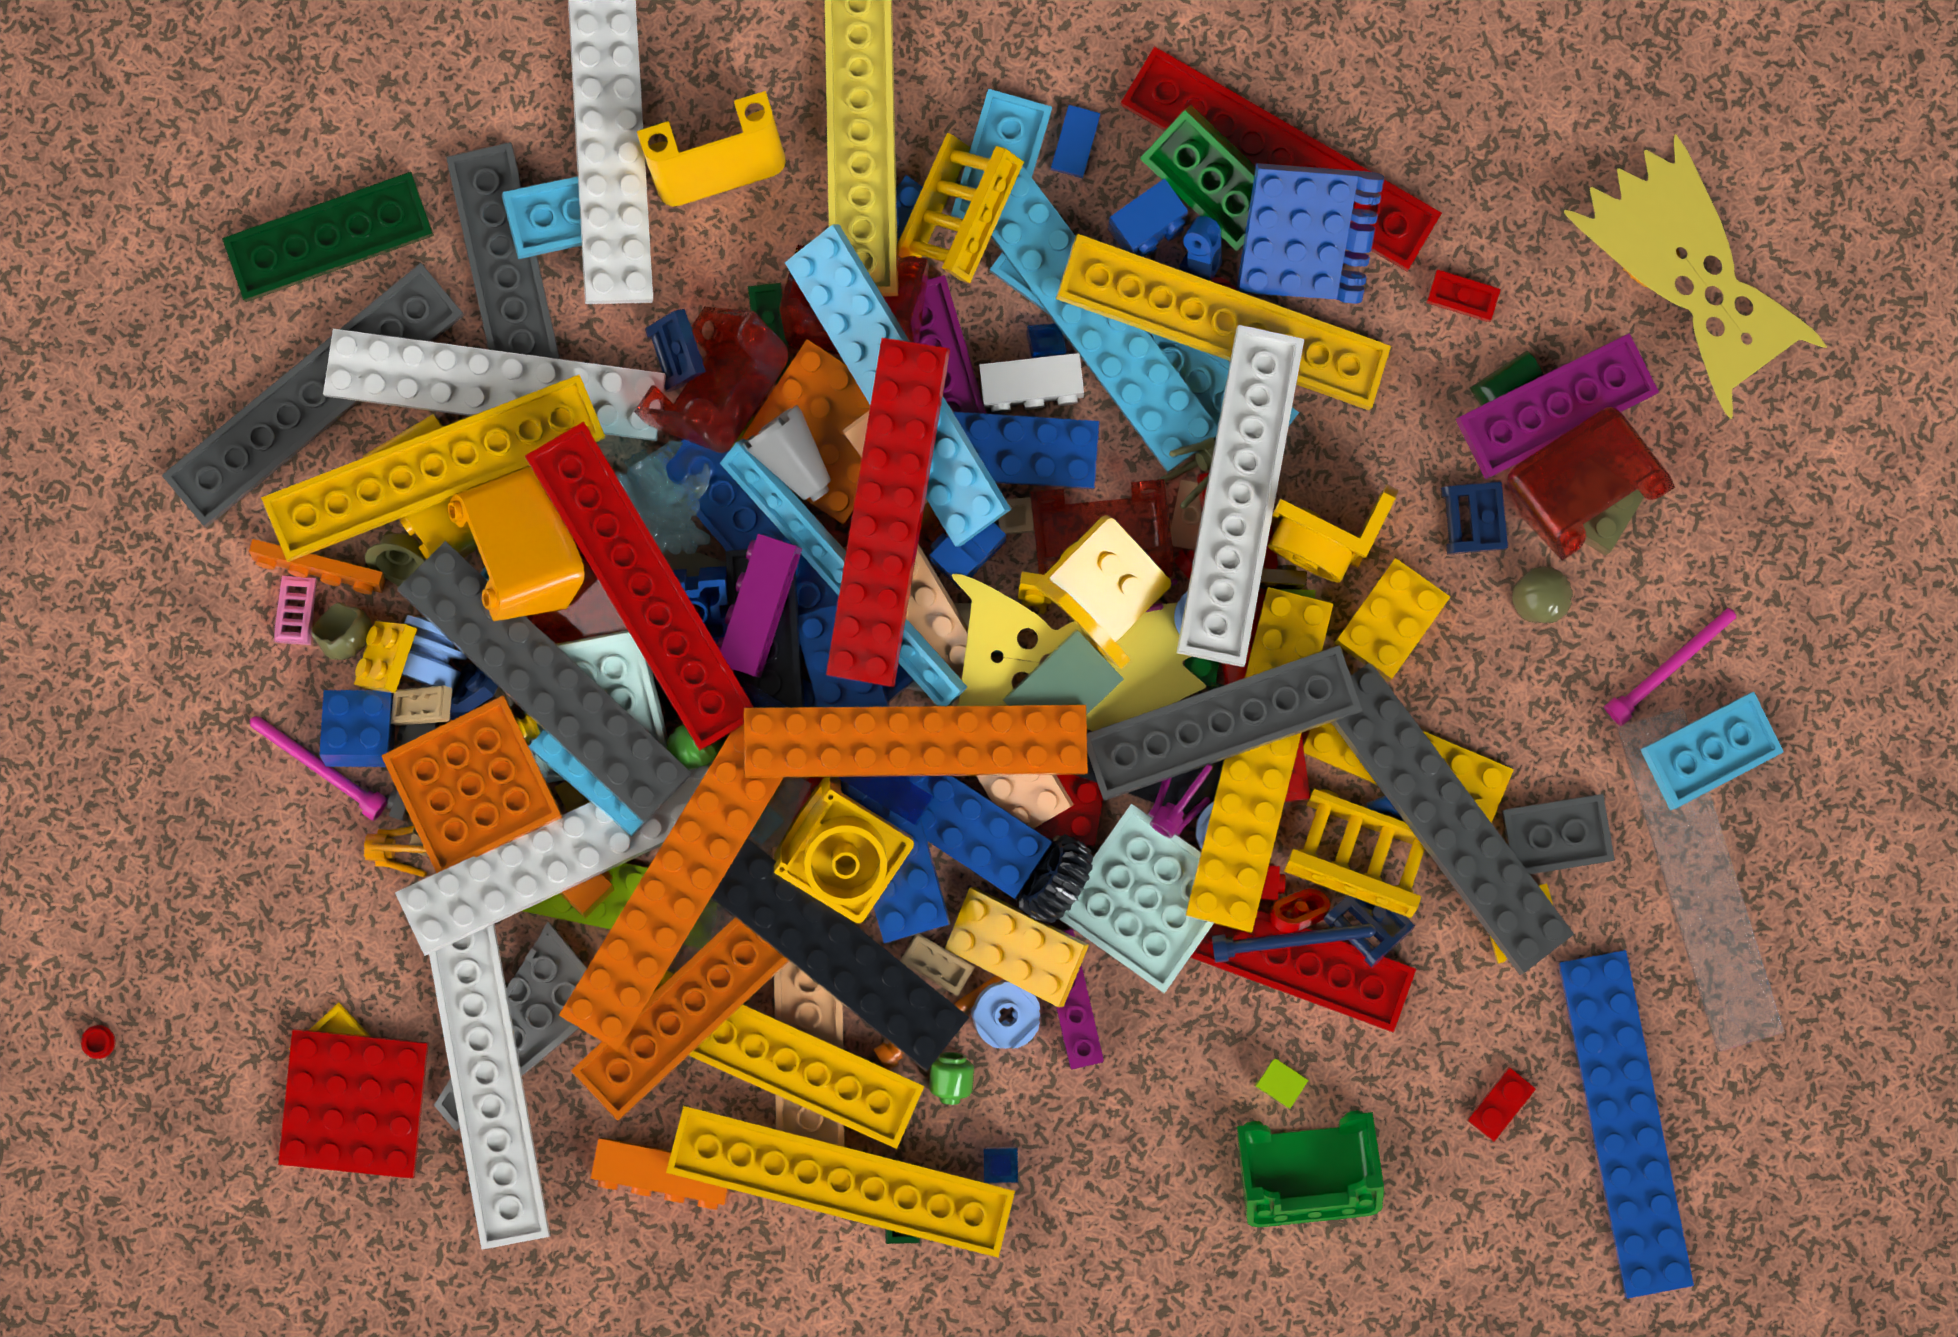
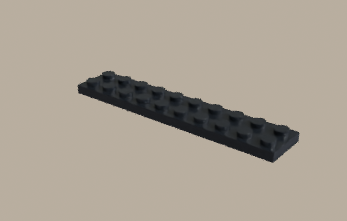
[711,838,969,1071]

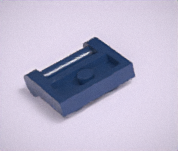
[645,309,706,392]
[1441,482,1508,555]
[449,664,498,720]
[1323,895,1415,968]

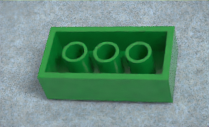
[1140,105,1256,251]

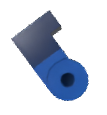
[1179,216,1222,282]

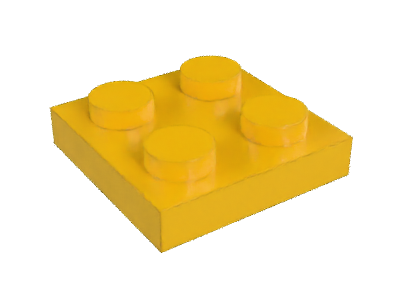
[354,621,417,693]

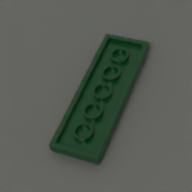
[222,172,434,302]

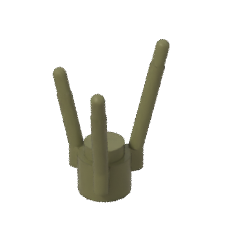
[1156,437,1216,509]

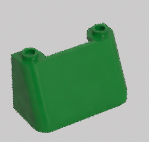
[1237,1110,1384,1227]

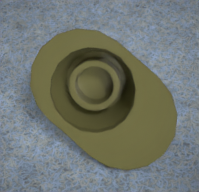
[365,531,425,587]

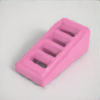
[274,576,316,645]

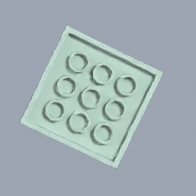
[524,630,668,783]
[1058,803,1214,993]

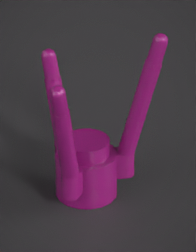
[1148,764,1212,838]

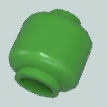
[929,1052,974,1105]

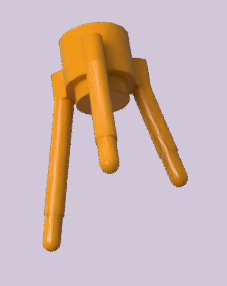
[364,826,427,877]

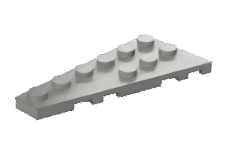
[434,922,587,1131]

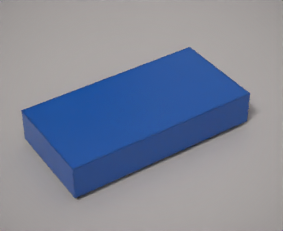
[1051,105,1101,179]

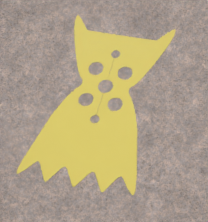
[1564,134,1827,419]
[952,574,1206,732]

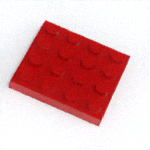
[278,1029,429,1179]

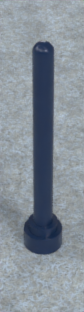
[1212,924,1376,963]

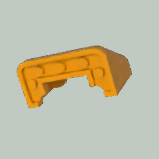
[448,467,584,621]

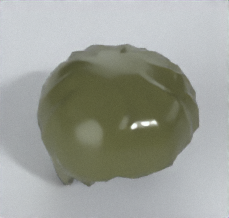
[1512,566,1573,623]
[311,602,372,660]

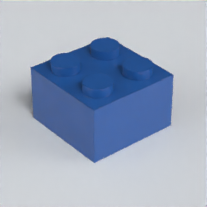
[1108,178,1188,258]
[319,690,395,767]

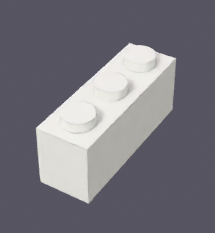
[979,353,1084,413]

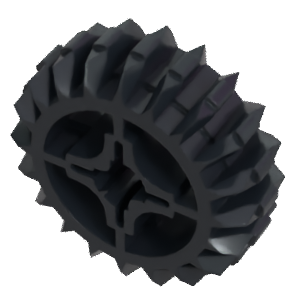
[1017,834,1093,923]

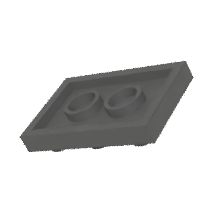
[1502,794,1615,874]

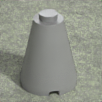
[742,405,831,502]

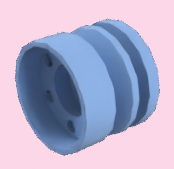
[402,615,467,693]

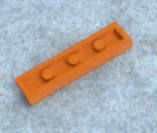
[249,539,386,595]

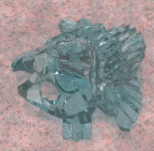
[614,440,710,555]

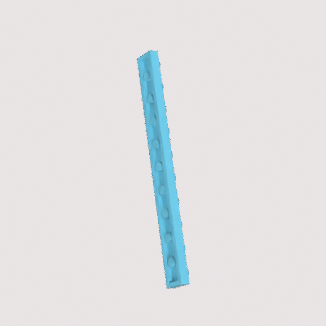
[720,439,967,706]

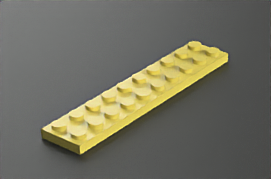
[825,0,898,296]

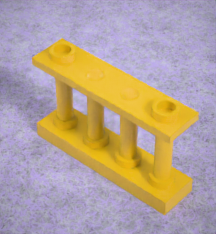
[897,133,1024,283]
[1284,789,1426,918]

